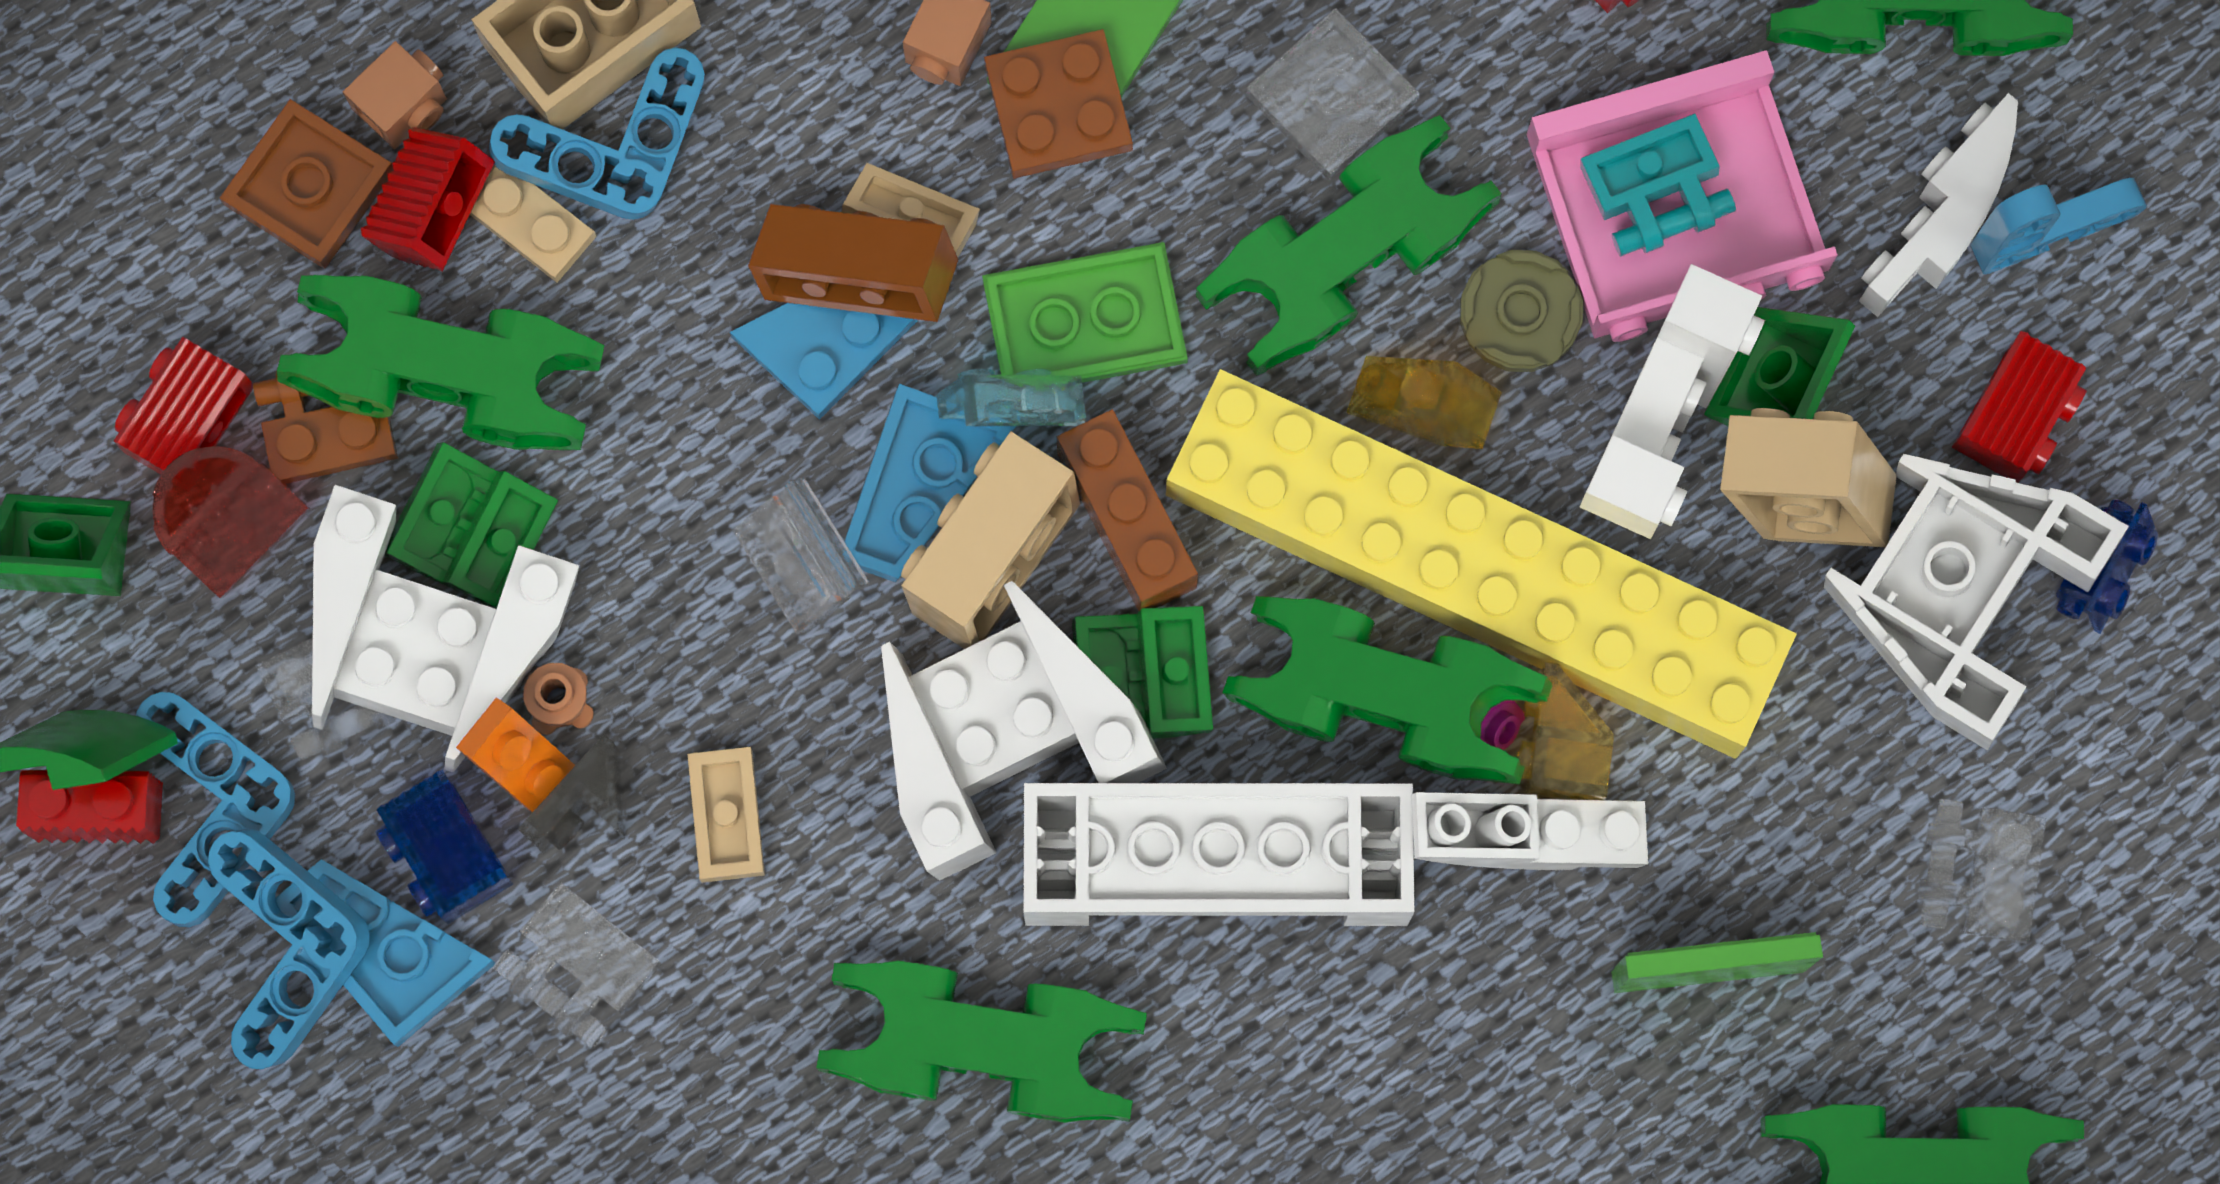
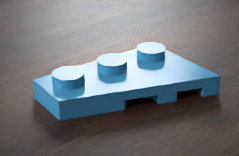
[730,303,918,420]
[275,859,496,1047]

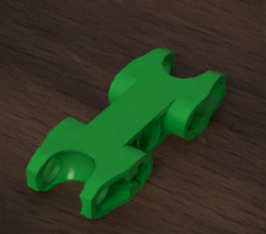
[1766,0,2073,56]
[1196,115,1502,376]
[277,275,605,450]
[1222,596,1553,784]
[816,961,1147,1123]
[1760,1104,2084,1184]

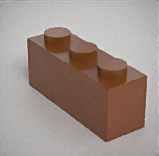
[748,204,959,322]
[1056,409,1198,611]

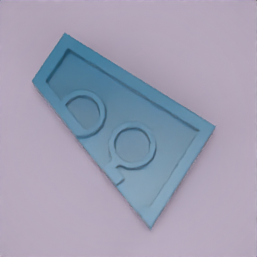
[837,384,1017,583]

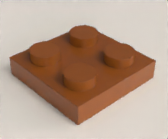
[984,29,1133,179]
[219,99,394,269]

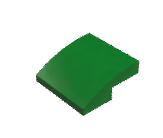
[384,442,558,609]
[1072,606,1213,739]
[0,710,178,790]

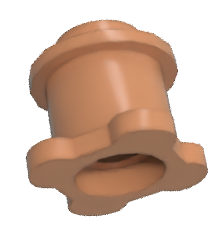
[523,663,594,735]

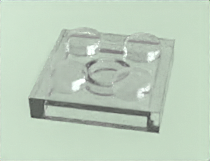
[1246,8,1420,181]

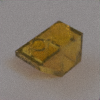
[1346,356,1502,449]
[1518,662,1614,800]

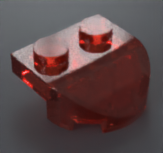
[153,446,310,598]

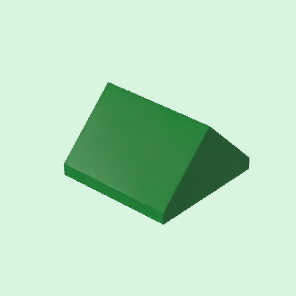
[1704,307,1855,426]
[0,494,131,596]

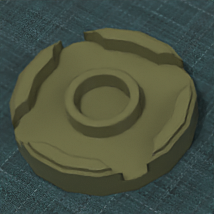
[1460,250,1583,372]

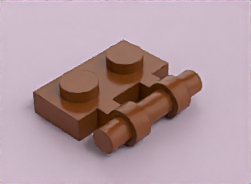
[253,371,398,486]

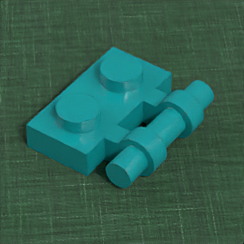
[1580,114,1736,257]

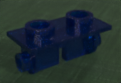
[2056,499,2158,634]

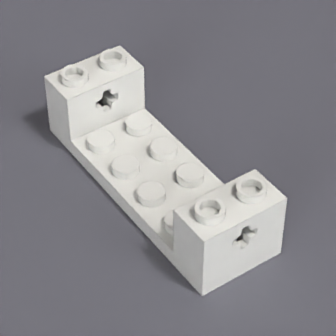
[1024,783,1414,926]

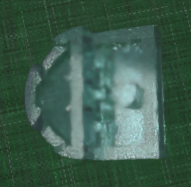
[936,369,1087,426]

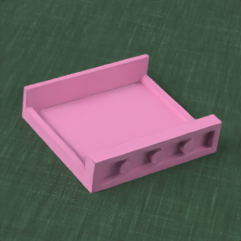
[1527,50,1838,342]

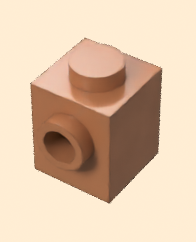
[903,0,992,87]
[342,41,447,150]

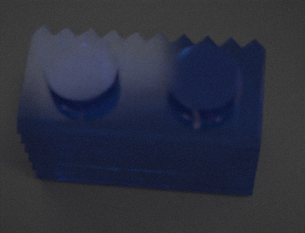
[375,770,514,924]

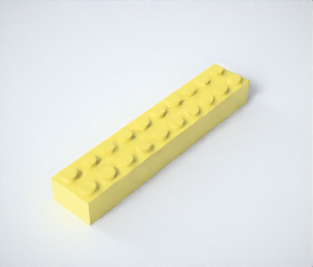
[1166,369,1797,759]

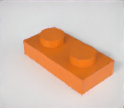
[456,697,577,816]

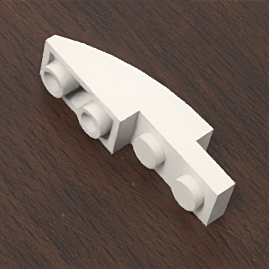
[1859,93,2018,317]
[1412,792,1648,870]

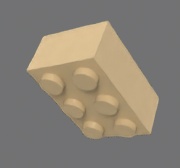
[471,0,701,129]
[1720,408,1897,547]
[901,431,1080,649]

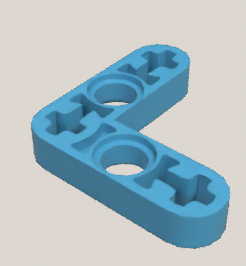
[489,48,705,220]
[1970,177,2147,274]
[136,692,295,927]
[208,829,370,1069]

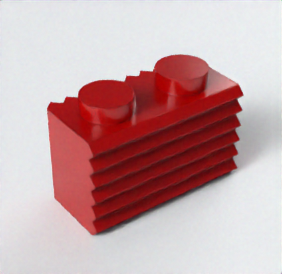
[361,127,495,272]
[1952,331,2087,483]
[114,337,253,490]
[16,770,163,844]

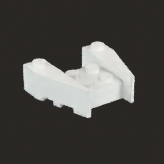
[1580,264,1765,539]
[1824,454,2129,750]
[312,485,579,772]
[881,581,1167,881]

